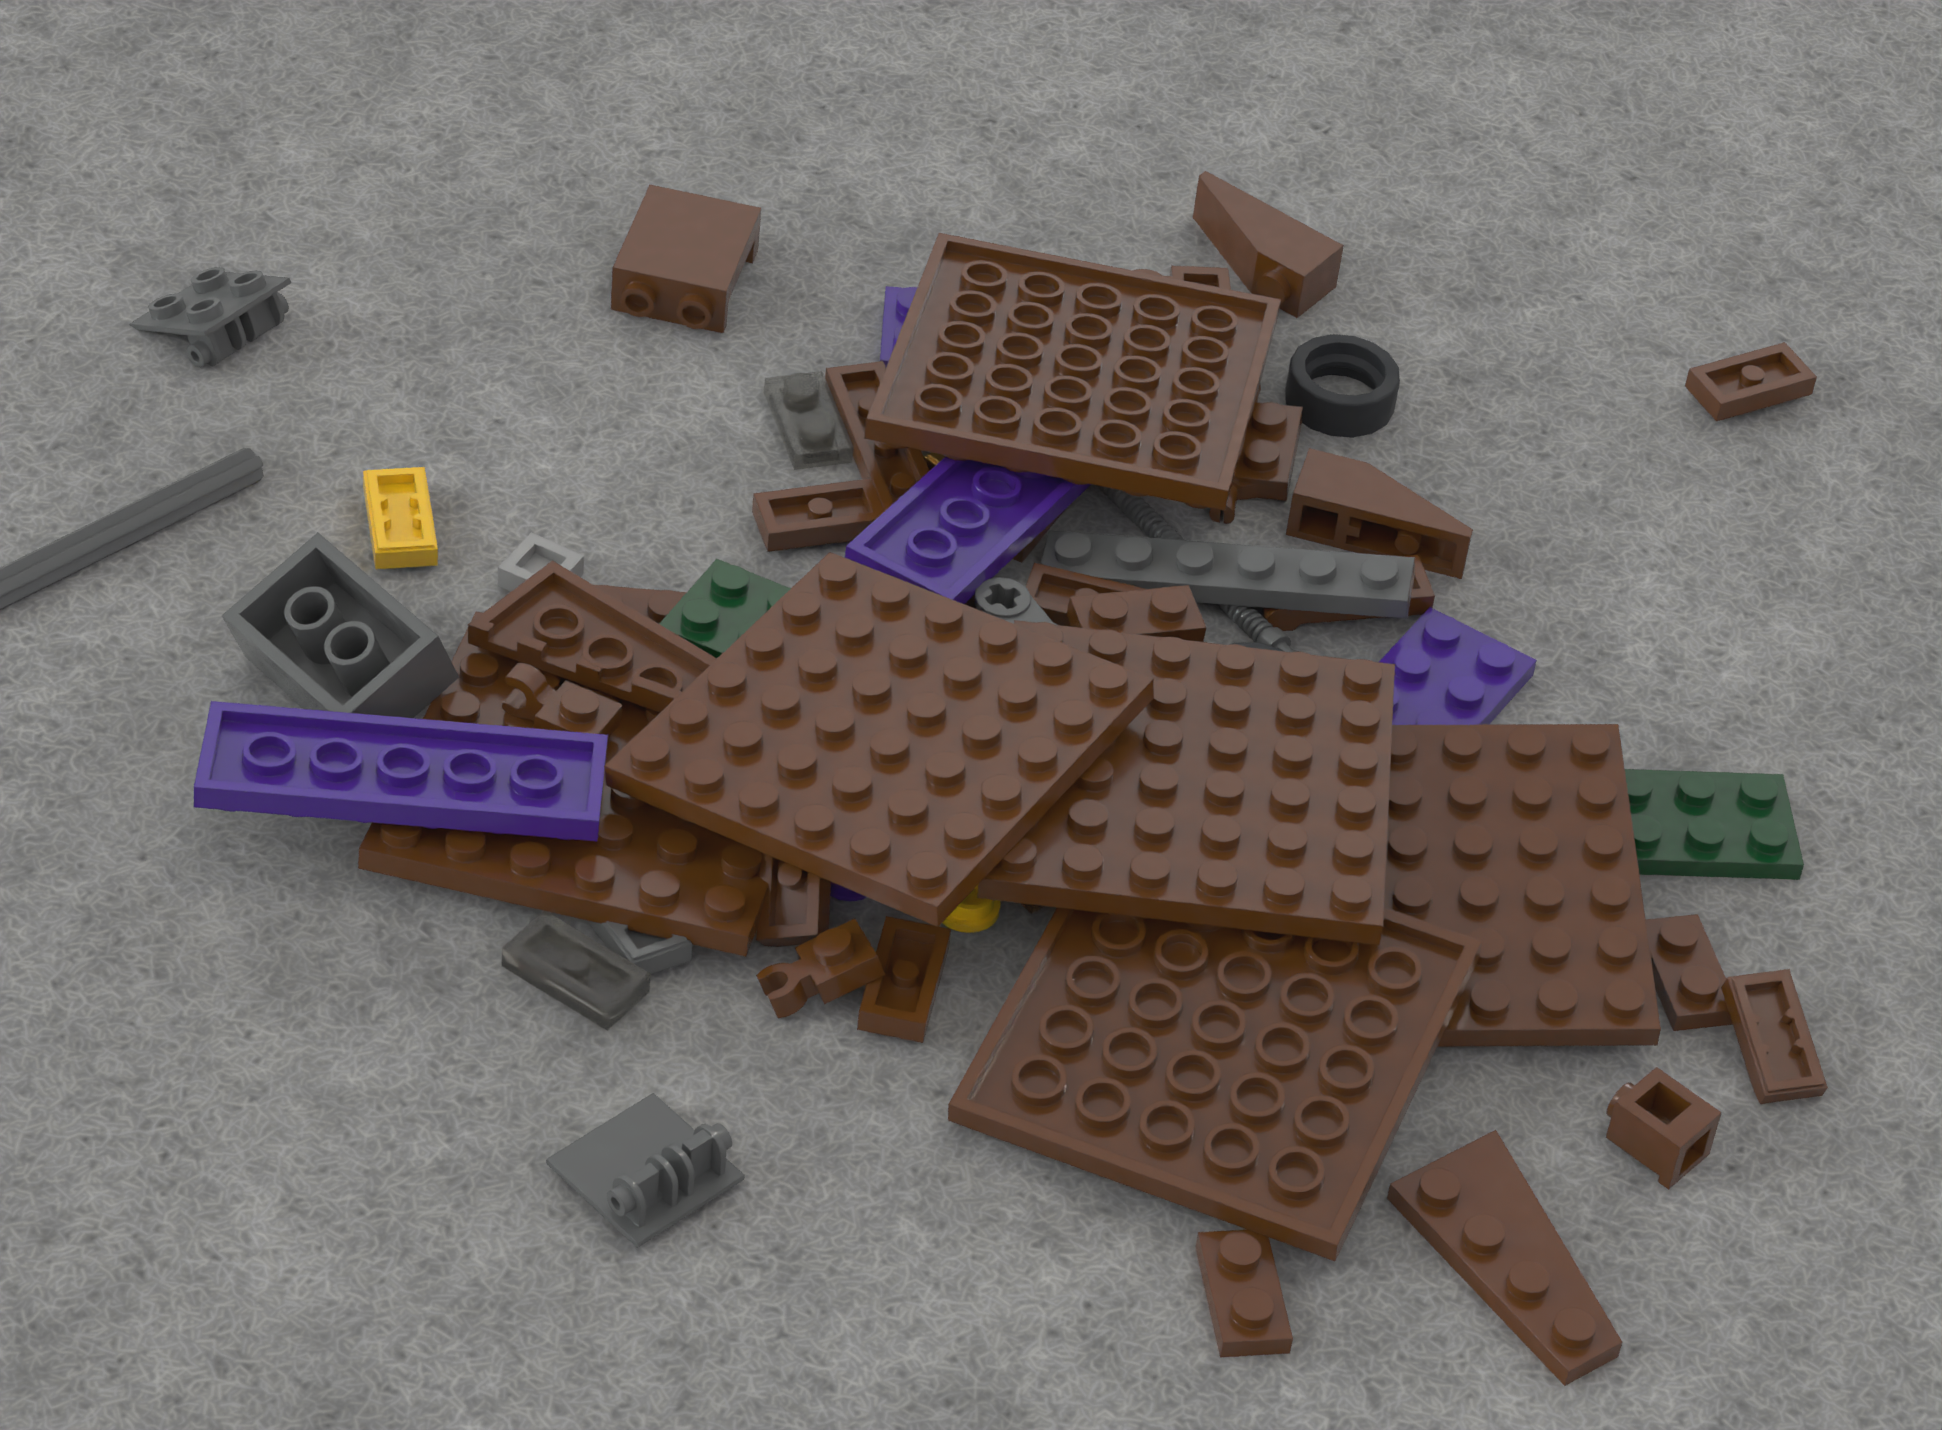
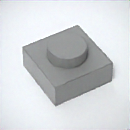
[497,532,584,591]

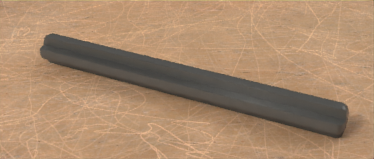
[0,448,264,610]

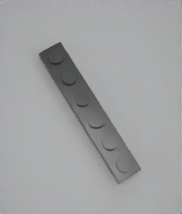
[1040,530,1415,619]

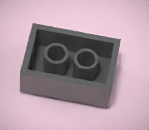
[222,532,459,718]

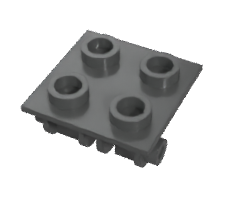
[129,267,291,367]
[546,1093,745,1248]

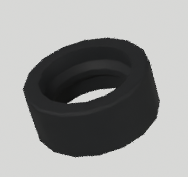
[1285,334,1400,438]

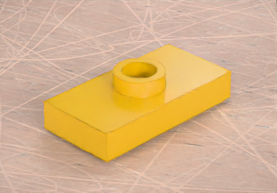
[363,467,438,569]

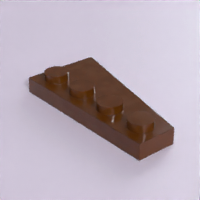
[468,560,717,713]
[1387,1130,1622,1386]

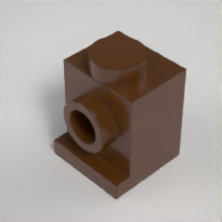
[1606,1067,1722,1190]

